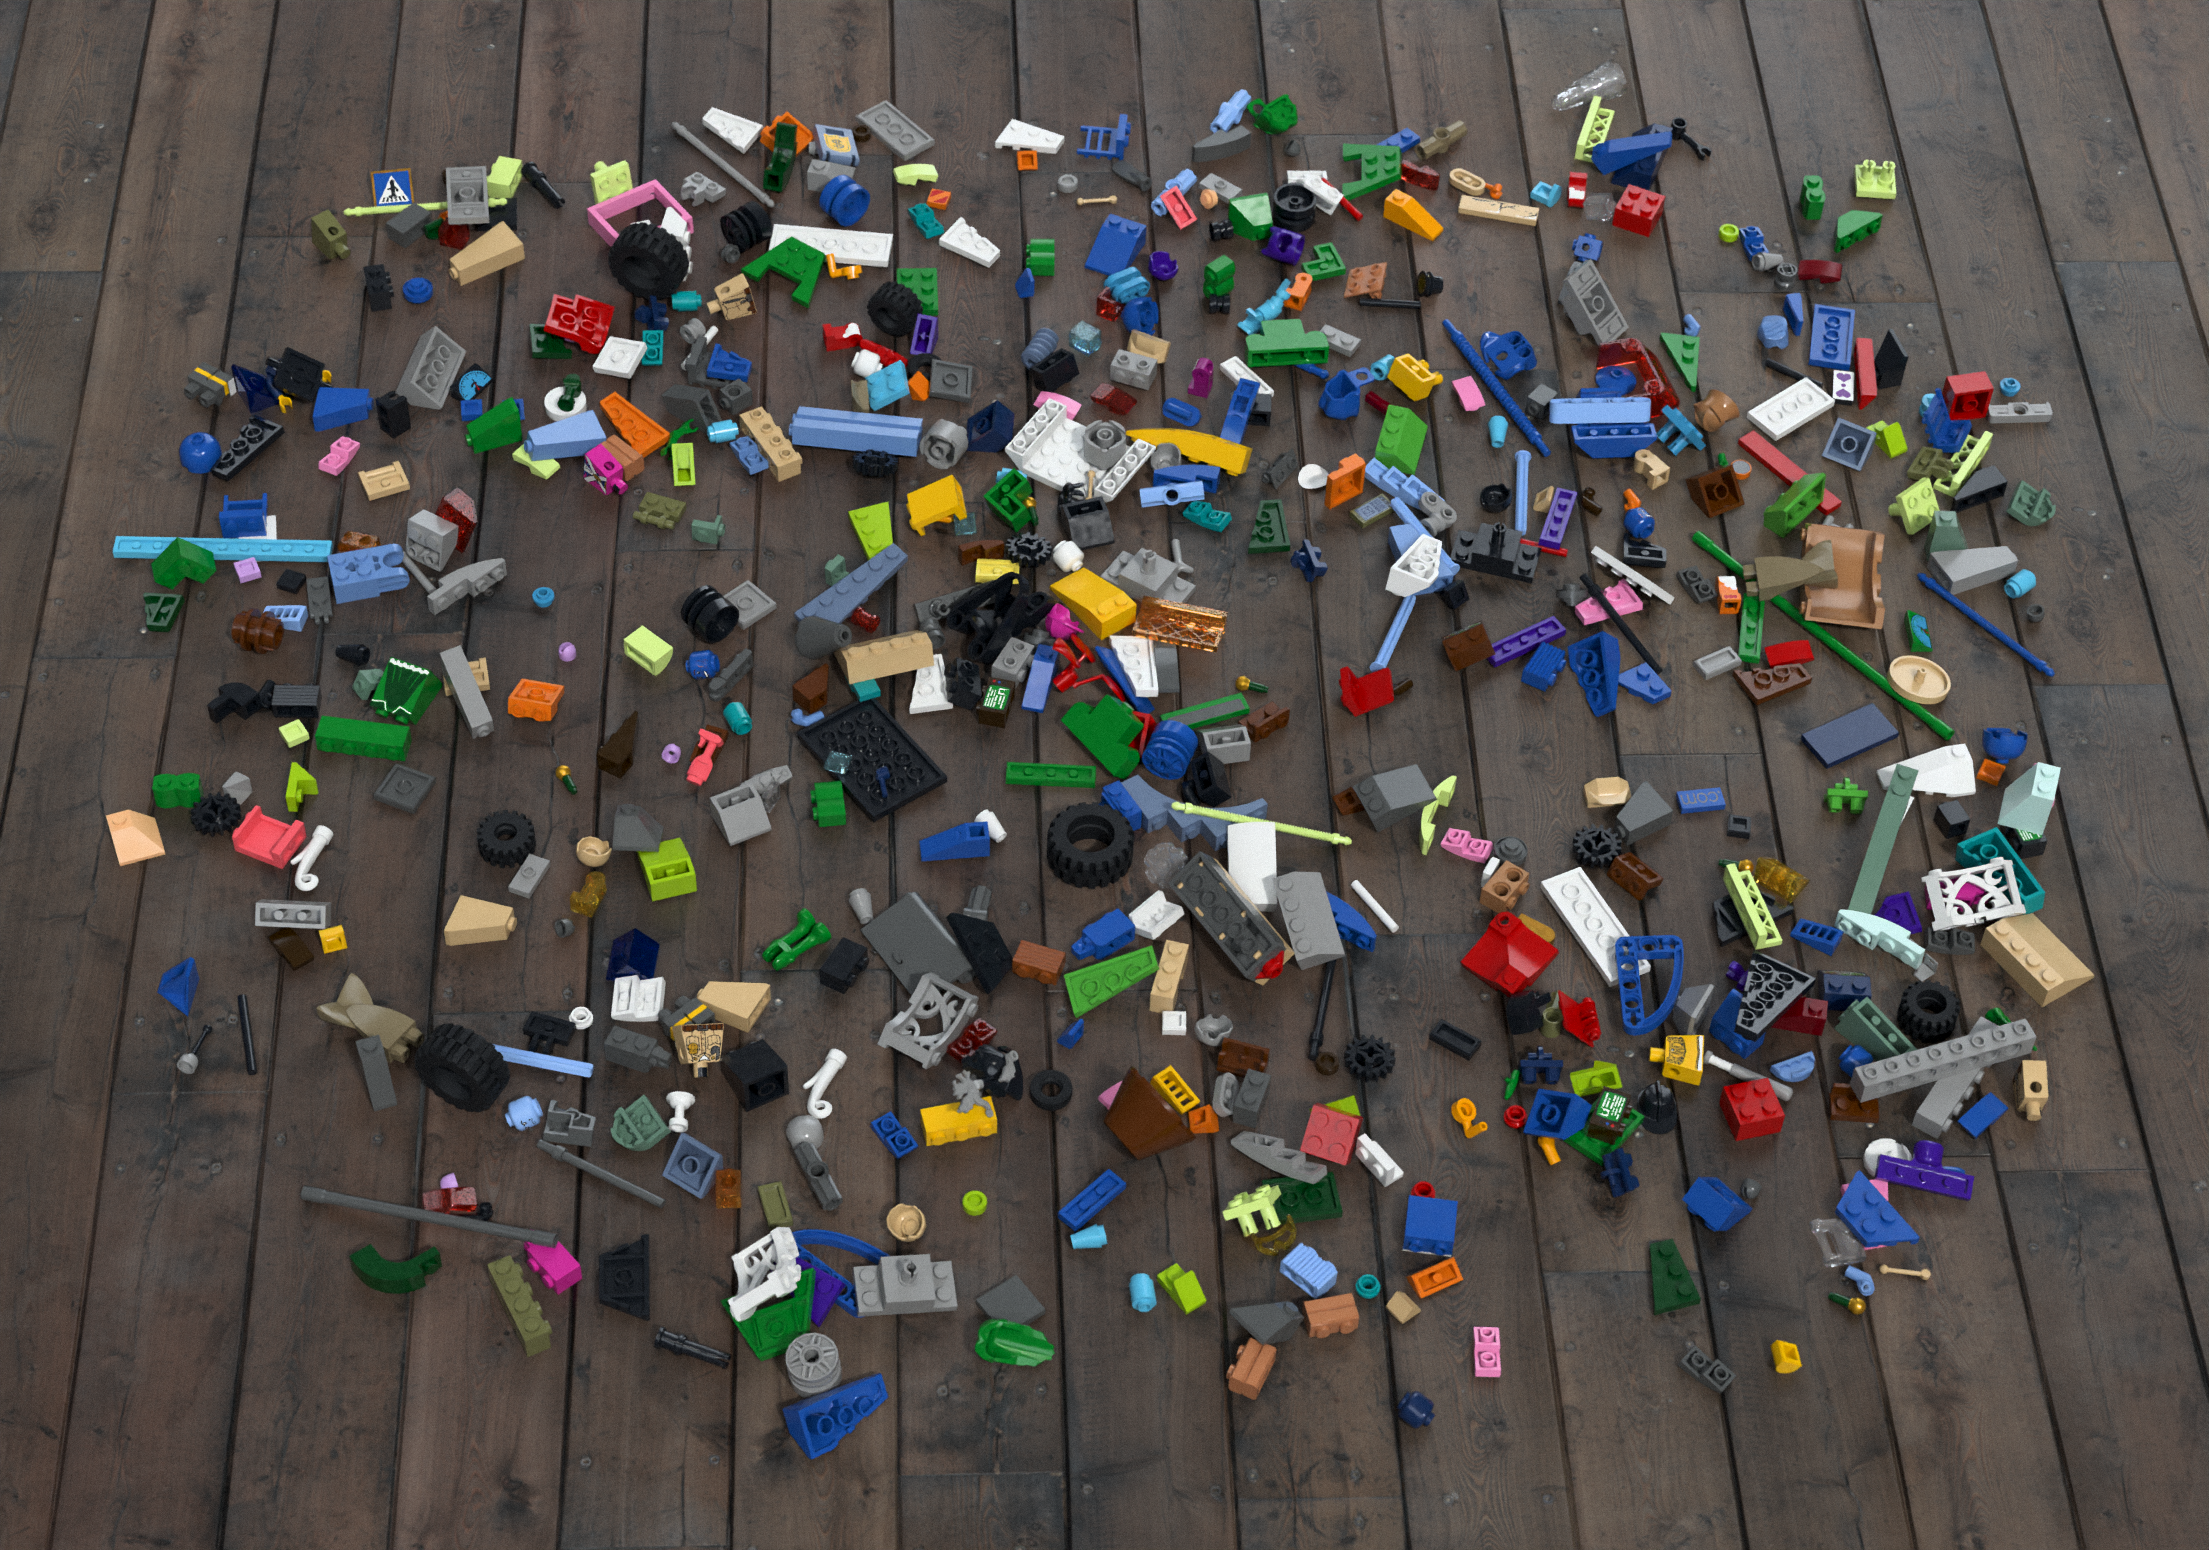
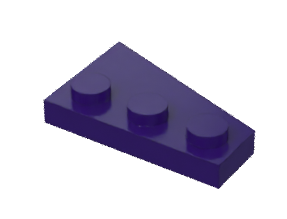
[769,1257,845,1328]

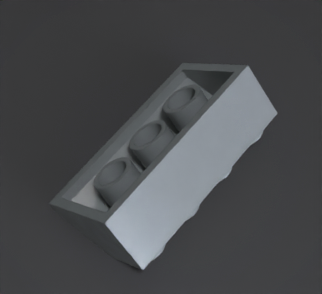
[396,326,466,410]
[1272,871,1346,970]

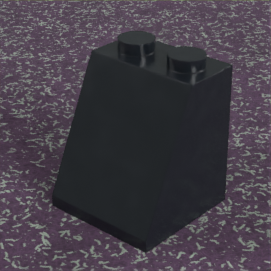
[720,1039,789,1112]

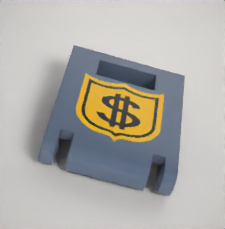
[812,124,860,167]

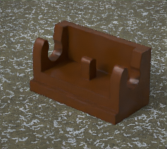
[1217,1037,1270,1078]

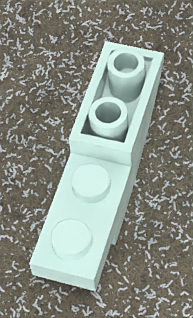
[1834,909,1925,969]

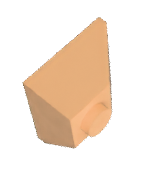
[106,810,165,866]

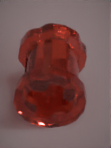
[851,606,880,633]

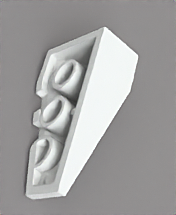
[1385,534,1442,597]
[1876,744,1976,797]

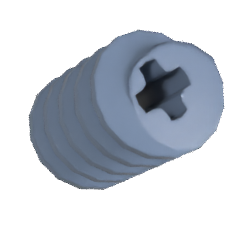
[1021,328,1059,371]

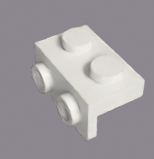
[1303,174,1344,216]
[1129,890,1185,940]
[1355,1133,1403,1187]

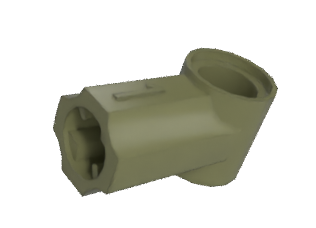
[1540,990,1571,1038]

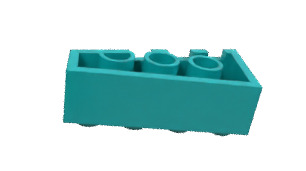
[1955,827,2045,915]

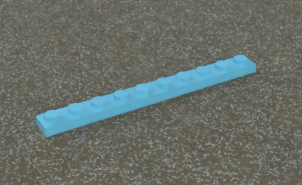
[113,536,333,562]

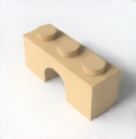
[1149,940,1189,1014]

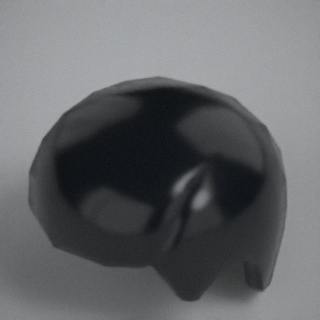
[1480,483,1512,513]

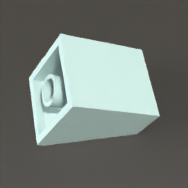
[1998,762,2061,835]

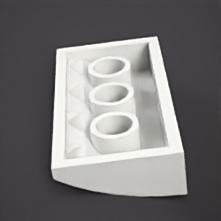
[1227,822,1277,912]

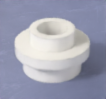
[569,1007,593,1029]

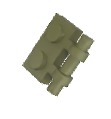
[633,492,687,530]

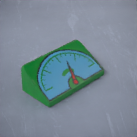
[1904,610,1933,652]

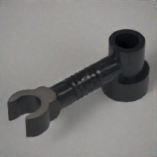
[1671,117,1711,161]

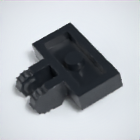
[523,1011,576,1055]

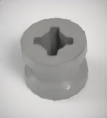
[680,318,706,344]
[1420,512,1446,538]

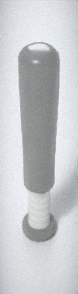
[1703,1050,1793,1101]

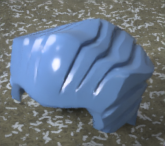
[1757,315,1789,349]

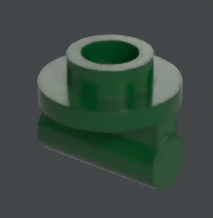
[423,217,445,240]

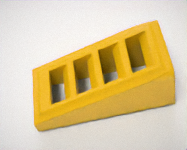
[1150,1065,1200,1115]

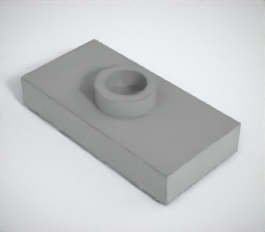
[1199,173,1242,204]
[508,854,551,899]

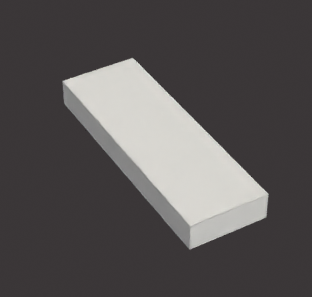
[1220,356,1274,397]

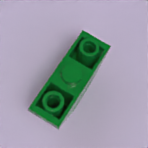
[1834,210,1883,253]

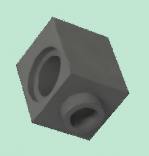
[719,379,753,415]
[1525,383,1558,420]

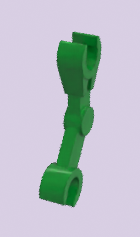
[660,419,698,461]

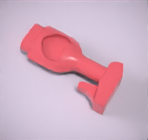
[686,729,724,786]

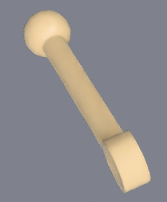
[1076,195,1117,206]
[1085,470,1095,500]
[1879,1264,1931,1280]

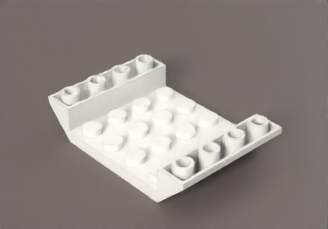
[1005,398,1156,503]

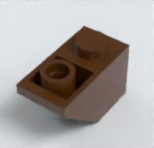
[792,663,829,714]

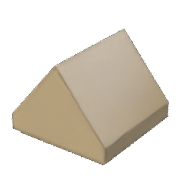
[1533,486,1555,513]
[1386,1291,1421,1324]

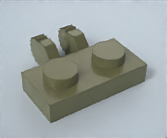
[1907,446,1954,480]

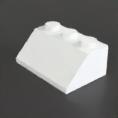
[661,207,693,281]

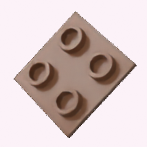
[1344,262,1387,299]

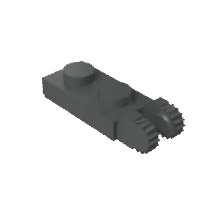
[708,648,753,702]

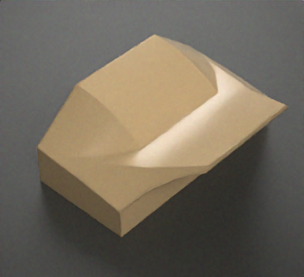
[1127,329,1171,364]
[1583,777,1631,808]

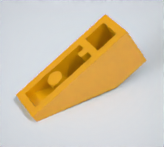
[1383,189,1444,241]

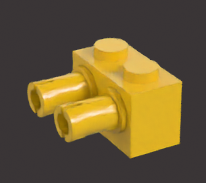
[1387,353,1443,401]

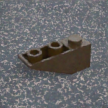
[596,710,639,779]

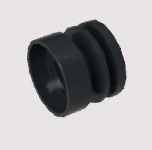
[720,201,773,253]
[681,585,739,644]

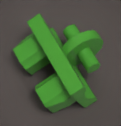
[1824,777,1868,814]

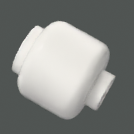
[851,349,883,378]
[1053,540,1084,572]

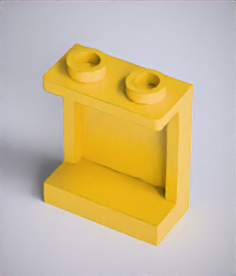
[906,475,967,536]

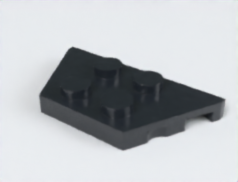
[1712,886,1794,947]
[946,912,1013,994]
[599,1234,650,1321]

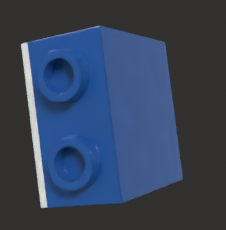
[1403,1195,1458,1257]

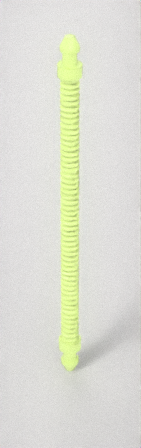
[344,197,507,217]
[1171,802,1352,845]

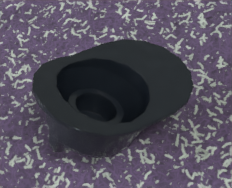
[1637,1080,1677,1135]

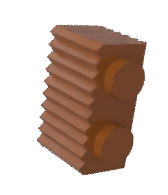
[1012,940,1066,985]

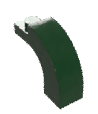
[763,122,798,192]
[349,1244,442,1294]

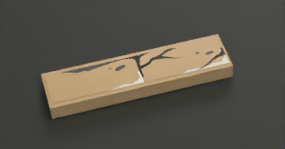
[1458,195,1539,226]

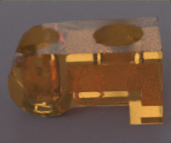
[337,531,381,553]

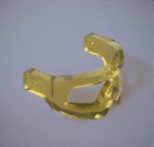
[1250,1214,1297,1256]

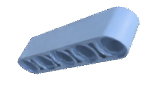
[1549,397,1651,424]

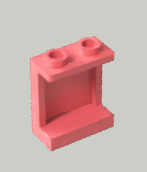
[232,805,307,869]

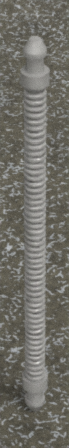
[672,122,775,207]

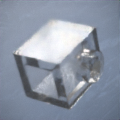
[1583,193,1616,222]

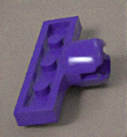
[1874,1140,1974,1201]

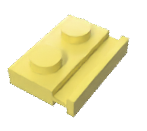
[975,559,1020,584]

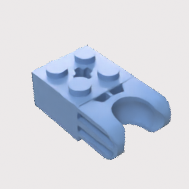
[327,544,410,604]

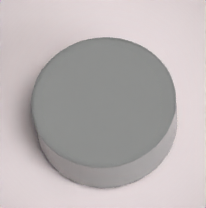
[1058,175,1078,193]

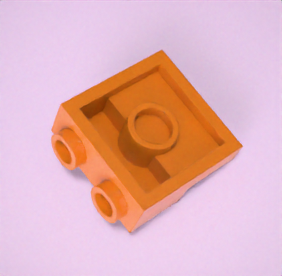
[760,111,814,158]
[1324,453,1366,510]
[508,678,564,721]

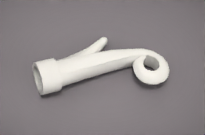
[291,825,333,891]
[803,1049,847,1119]

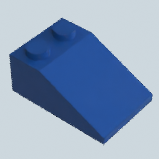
[1085,214,1146,276]

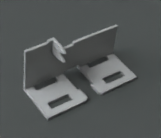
[1909,938,1938,982]

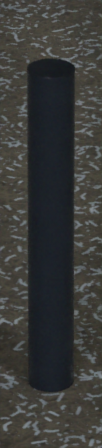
[1360,298,1420,309]
[1765,358,1823,389]

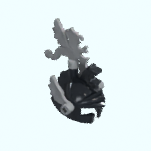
[952,1044,1023,1118]

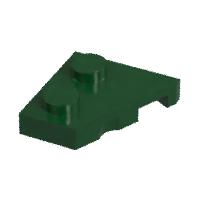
[529,324,572,359]
[143,592,185,632]

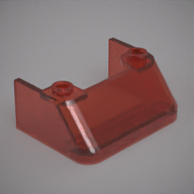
[1596,338,1680,418]

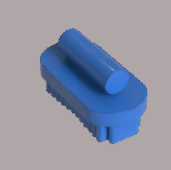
[1162,398,1202,426]

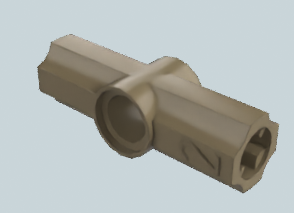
[1414,120,1467,160]

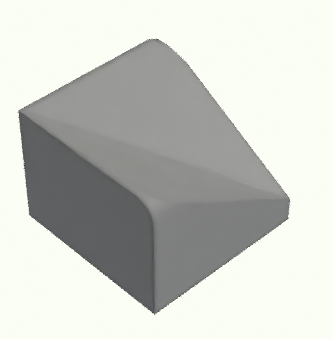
[222,772,252,806]

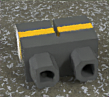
[184,362,236,408]
[658,995,715,1046]

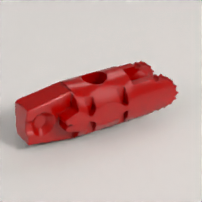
[859,339,908,368]

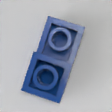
[1739,226,1769,261]
[1958,1092,2009,1139]
[870,1111,918,1159]

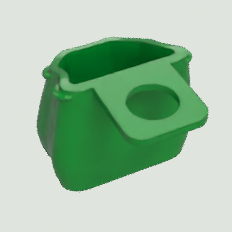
[1246,94,1298,135]

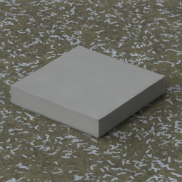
[723,580,776,630]

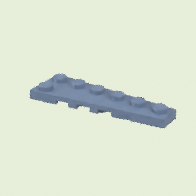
[794,543,908,624]

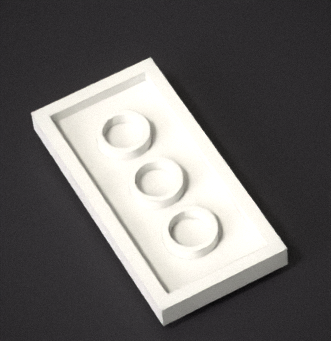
[1747,377,1835,441]

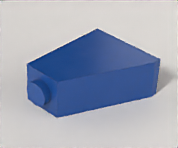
[313,387,374,432]

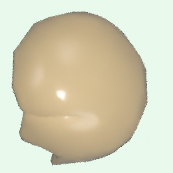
[576,836,612,867]
[886,1203,926,1242]

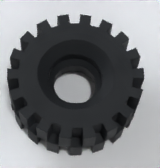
[477,810,536,869]

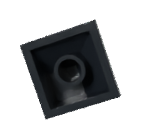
[1874,328,1908,390]

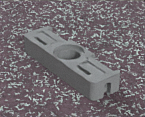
[1986,402,2053,423]

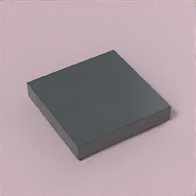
[929,359,972,403]
[374,763,436,814]
[976,1275,1045,1325]

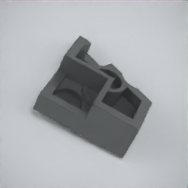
[543,1100,596,1147]

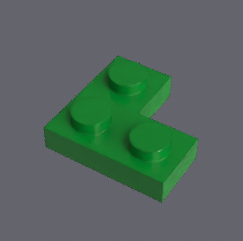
[1301,242,1346,281]

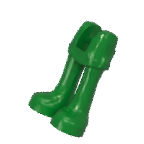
[762,908,831,971]

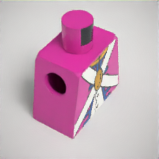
[584,443,628,495]

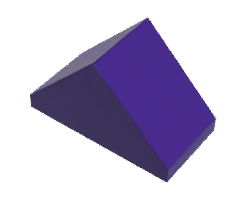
[910,313,938,355]

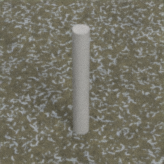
[402,551,437,594]

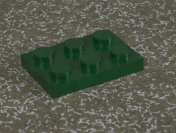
[1261,1172,1343,1225]

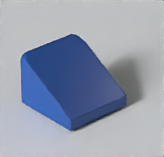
[1015,268,1035,298]
[1057,1018,1084,1049]

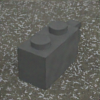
[604,1025,672,1073]

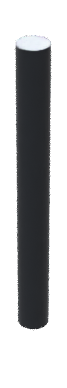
[237,994,257,1075]

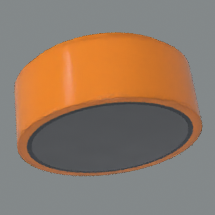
[1731,460,1751,480]

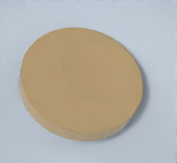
[1887,655,1951,704]

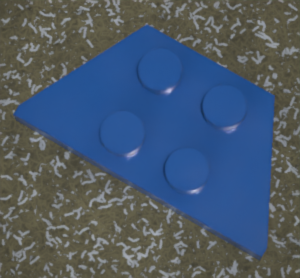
[1835,1170,1920,1248]

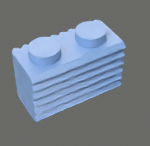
[1280,1243,1338,1299]

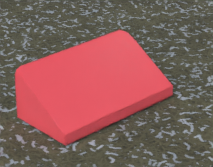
[1160,185,1197,230]

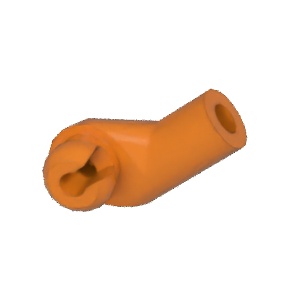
[1623,489,1641,513]

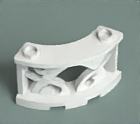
[1921,857,2026,931]
[728,1227,801,1322]

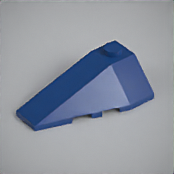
[1592,131,1672,175]
[1568,631,1621,717]
[783,1373,888,1459]

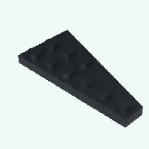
[1734,950,1816,1042]

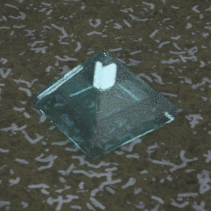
[953,512,977,536]

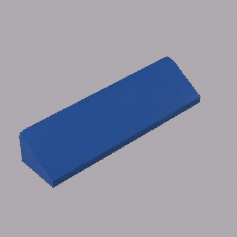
[1095,646,1155,714]

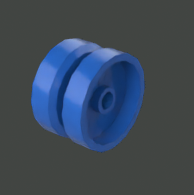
[819,174,870,226]

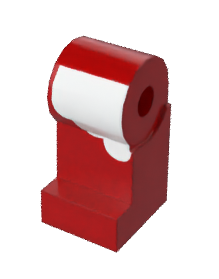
[1567,172,1587,208]
[823,323,863,352]

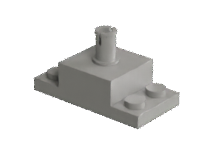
[446,166,489,231]
[1561,259,1629,350]
[1100,548,1196,618]
[852,1254,957,1317]

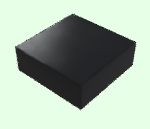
[276,569,307,595]
[1727,814,1751,839]

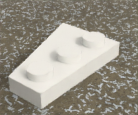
[702,107,763,154]
[995,119,1064,154]
[939,217,1000,267]
[909,654,953,714]

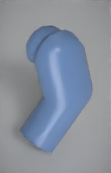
[1683,314,1701,337]
[791,709,825,727]
[1844,1265,1875,1296]

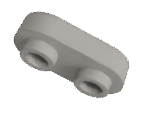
[1418,492,1457,528]
[1212,1072,1239,1117]

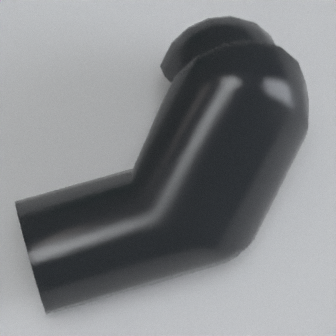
[1181,780,1201,806]

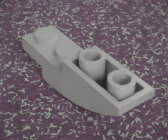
[427,558,507,615]

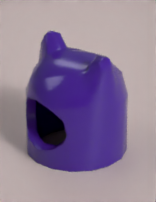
[1261,226,1305,266]

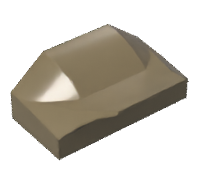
[851,380,869,413]

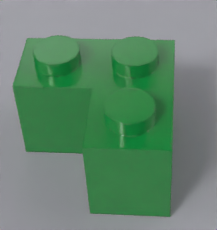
[983,468,1033,533]
[151,537,216,590]

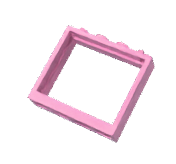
[587,179,694,247]

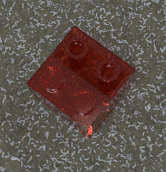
[435,488,477,553]

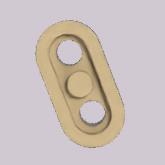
[1449,169,1485,196]

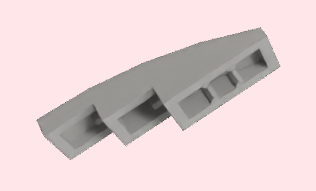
[1231,1131,1327,1184]

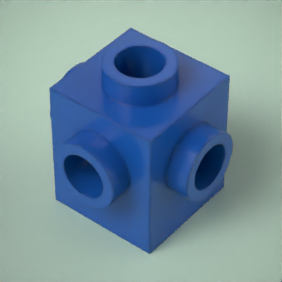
[1572,233,1604,262]

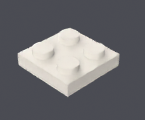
[593,336,647,379]

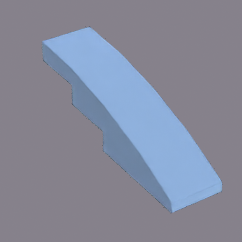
[1364,458,1445,510]

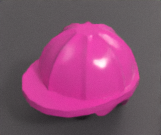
[1046,603,1084,640]

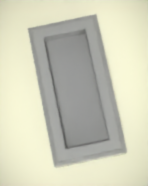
[1693,646,1742,680]

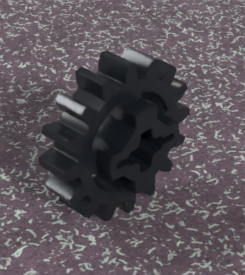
[853,449,898,478]
[1005,532,1052,568]
[190,792,242,837]
[1572,824,1622,869]
[1344,1034,1396,1082]

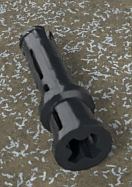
[521,162,565,209]
[654,1326,731,1370]

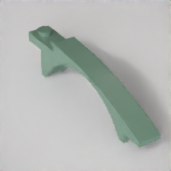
[1848,764,1919,914]

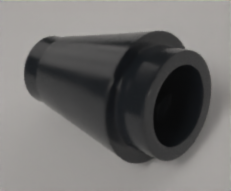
[336,644,370,666]

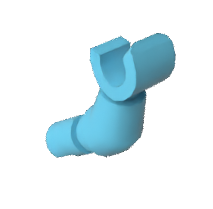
[1237,278,1291,335]

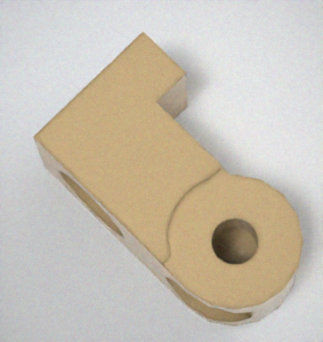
[1633,449,1670,490]

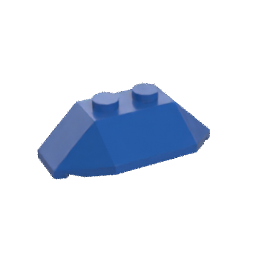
[1571,422,1657,459]

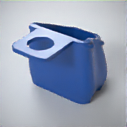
[1318,367,1375,420]

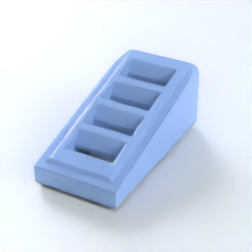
[263,605,308,632]

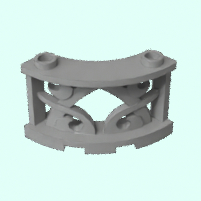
[878,972,979,1070]

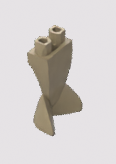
[1743,540,1838,601]
[316,973,425,1063]

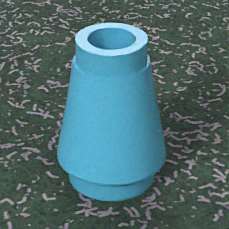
[1370,355,1395,381]
[1488,416,1508,448]
[1070,1224,1108,1249]

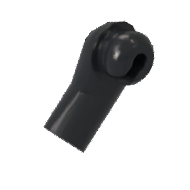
[258,680,276,709]
[460,1202,494,1221]

